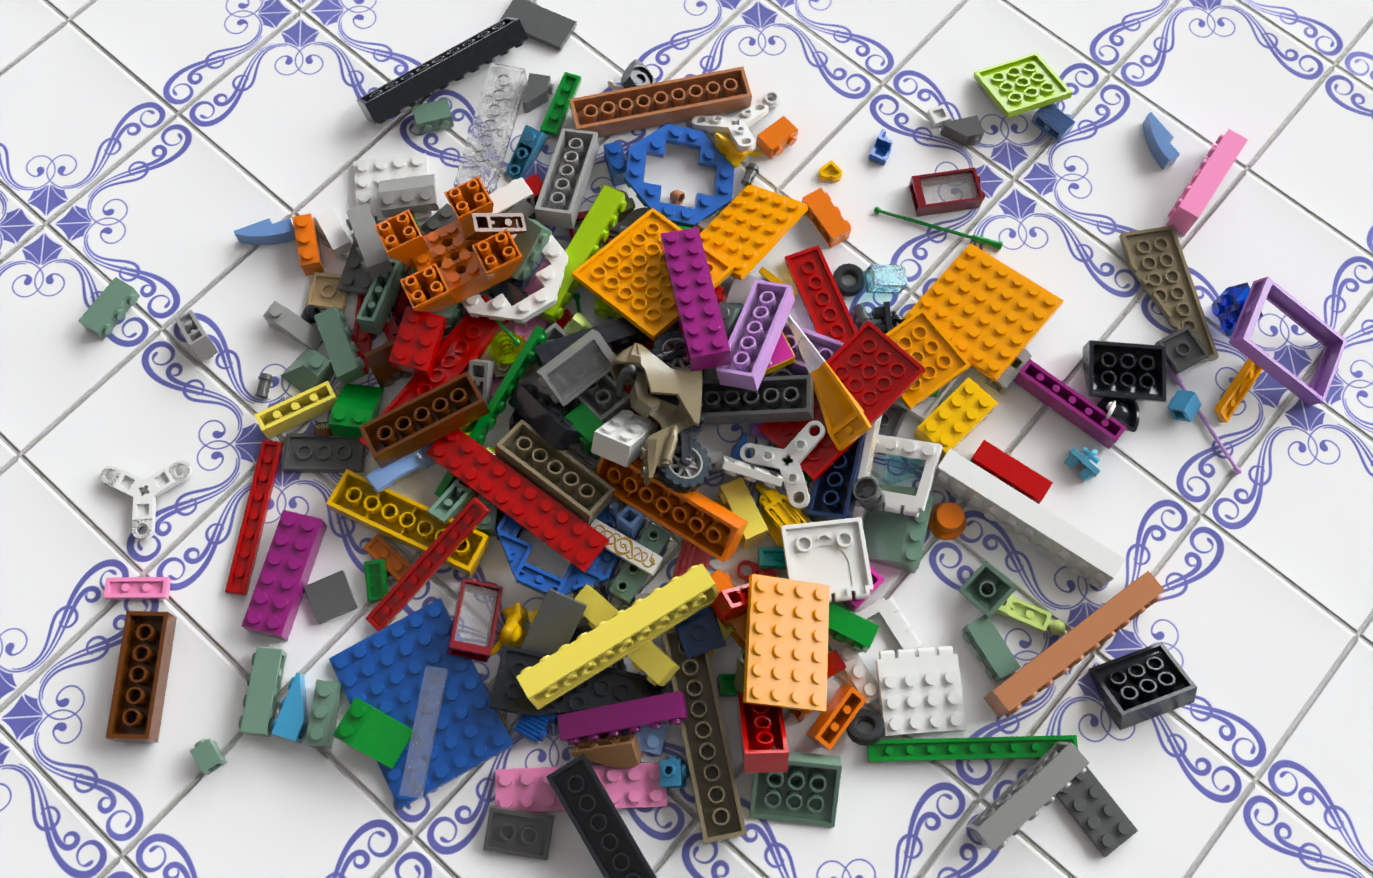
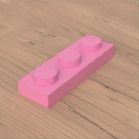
[103,577,171,599]

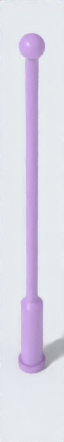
[1166,362,1242,475]

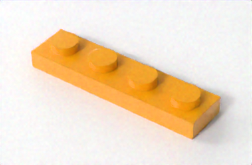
[1214,358,1263,423]

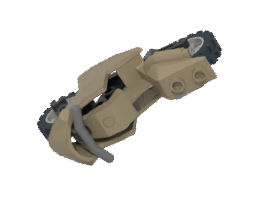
[610,330,711,493]

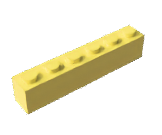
[574,584,680,687]

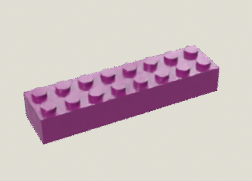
[660,227,730,371]

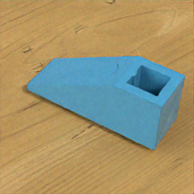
[504,125,548,180]
[271,672,309,744]

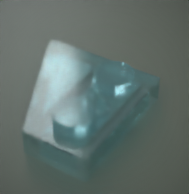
[882,454,924,485]

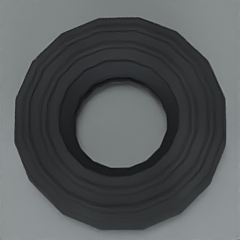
[833,263,866,297]
[846,709,884,746]

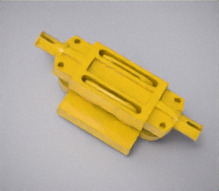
[755,481,811,547]

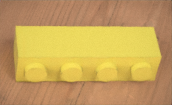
[254,381,337,439]

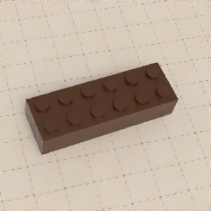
[359,371,490,469]
[106,611,177,743]

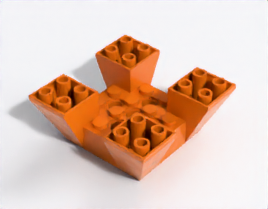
[374,176,523,312]

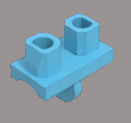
[1064,447,1100,482]

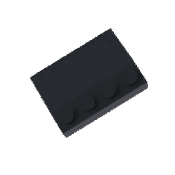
[1083,340,1166,402]
[1088,642,1197,730]

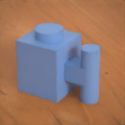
[610,502,645,540]

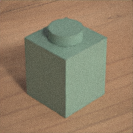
[190,739,227,775]

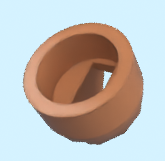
[670,190,685,205]

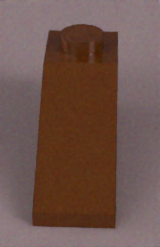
[461,213,527,240]

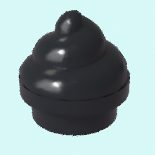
[301,305,321,324]

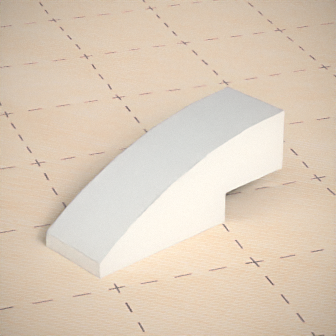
[315,208,352,257]

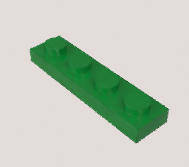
[540,72,582,137]

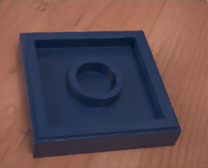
[675,606,726,660]

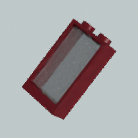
[909,167,985,217]
[446,578,503,663]

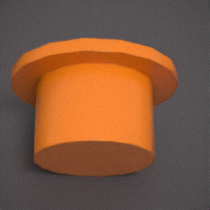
[928,502,966,540]

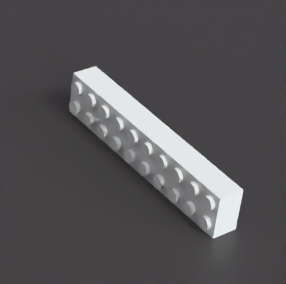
[933,449,1125,588]

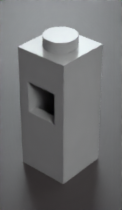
[986,349,1032,395]

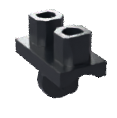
[872,301,904,334]

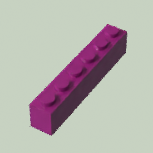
[1013,359,1127,449]
[557,691,688,745]

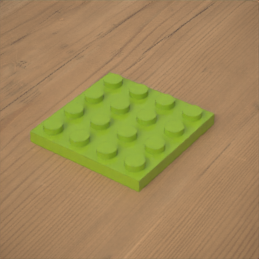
[974,52,1072,118]

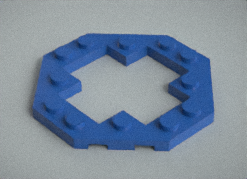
[624,124,734,228]
[496,507,619,595]

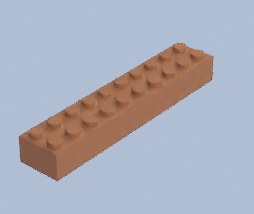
[569,66,752,137]
[983,571,1165,718]

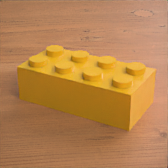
[913,377,998,461]

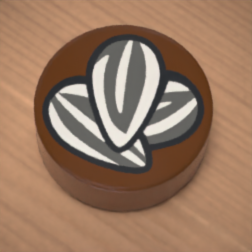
[313,422,332,437]

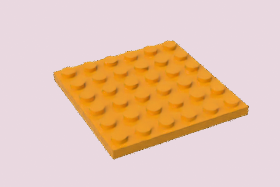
[572,208,734,341]
[903,243,1064,382]

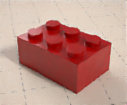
[388,306,447,378]

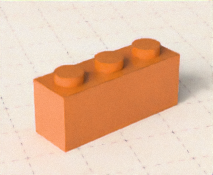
[802,188,851,248]
[292,213,325,276]
[806,684,867,751]

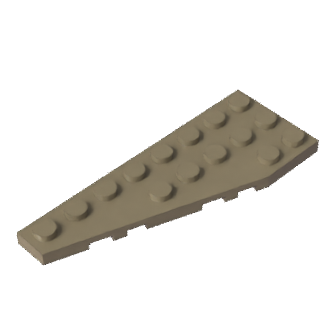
[1119,225,1219,362]

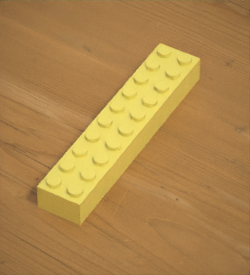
[516,564,719,710]

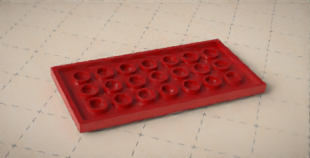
[758,320,926,482]

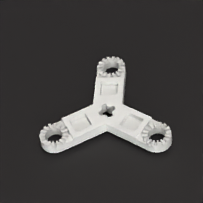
[692,103,768,152]
[740,421,826,509]
[100,460,192,541]

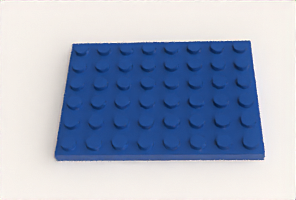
[329,598,515,809]

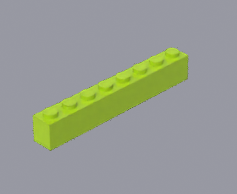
[537,185,627,324]

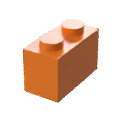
[756,116,798,159]

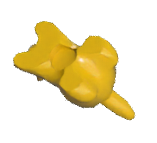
[714,133,762,168]
[491,602,528,656]

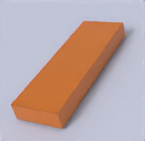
[363,534,412,581]

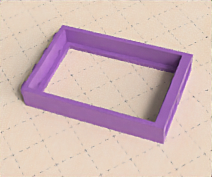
[1229,277,1347,406]

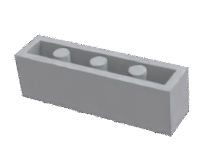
[346,203,394,279]

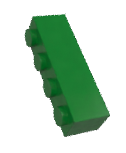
[828,602,880,653]

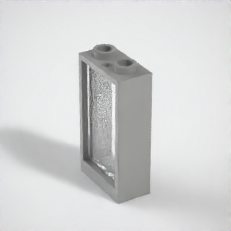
[536,329,616,406]

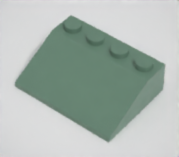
[863,484,935,573]
[749,751,842,827]

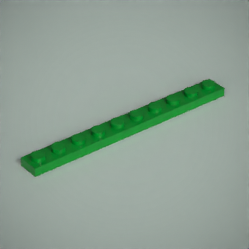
[434,325,547,498]
[867,735,1078,763]

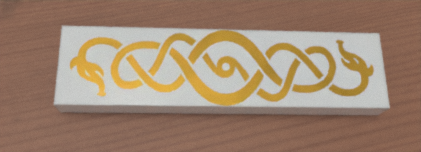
[857,415,882,480]
[590,519,664,576]

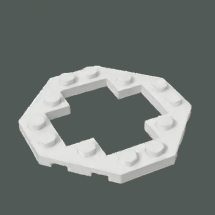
[461,234,569,324]

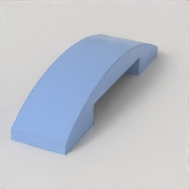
[366,444,437,493]

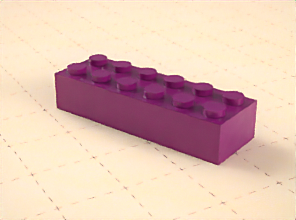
[241,510,327,641]

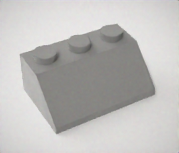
[378,174,439,217]

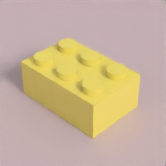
[717,477,768,550]

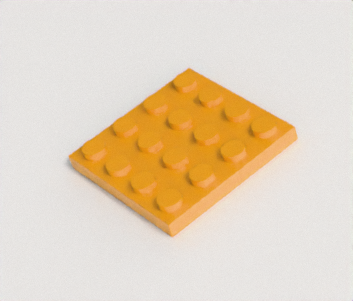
[886,308,971,410]

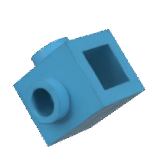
[1167,390,1202,422]
[659,756,689,789]

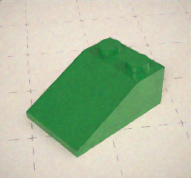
[328,383,385,438]
[332,697,415,769]

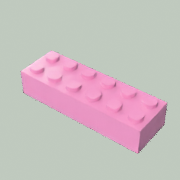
[1166,129,1248,236]

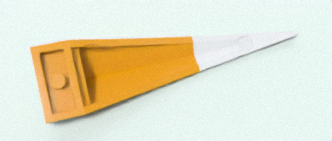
[787,315,872,451]

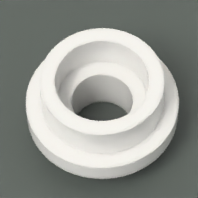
[762,91,780,108]

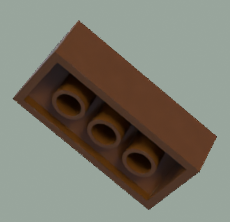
[364,336,444,387]

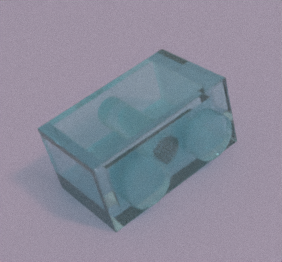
[863,263,908,294]

